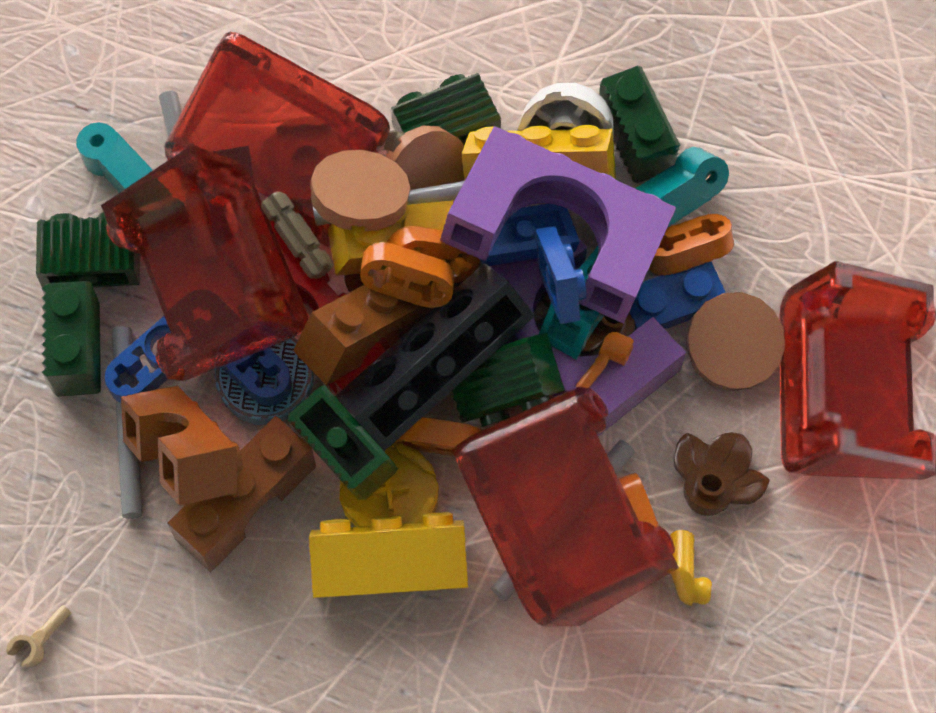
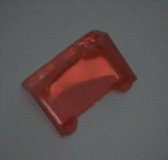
[164,31,390,248]
[101,145,309,381]
[779,261,936,480]
[454,387,679,627]

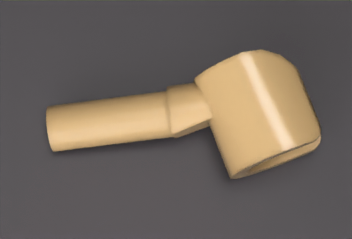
[6,605,72,668]

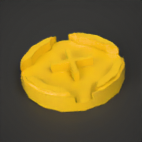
[339,443,439,527]

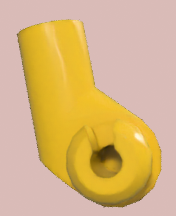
[668,530,712,606]

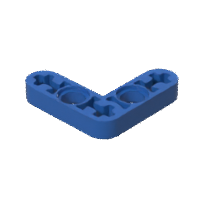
[104,290,292,406]

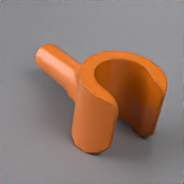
[575,332,634,393]

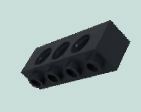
[335,263,535,451]

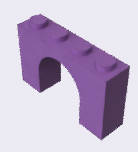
[440,126,676,324]
[489,237,686,441]

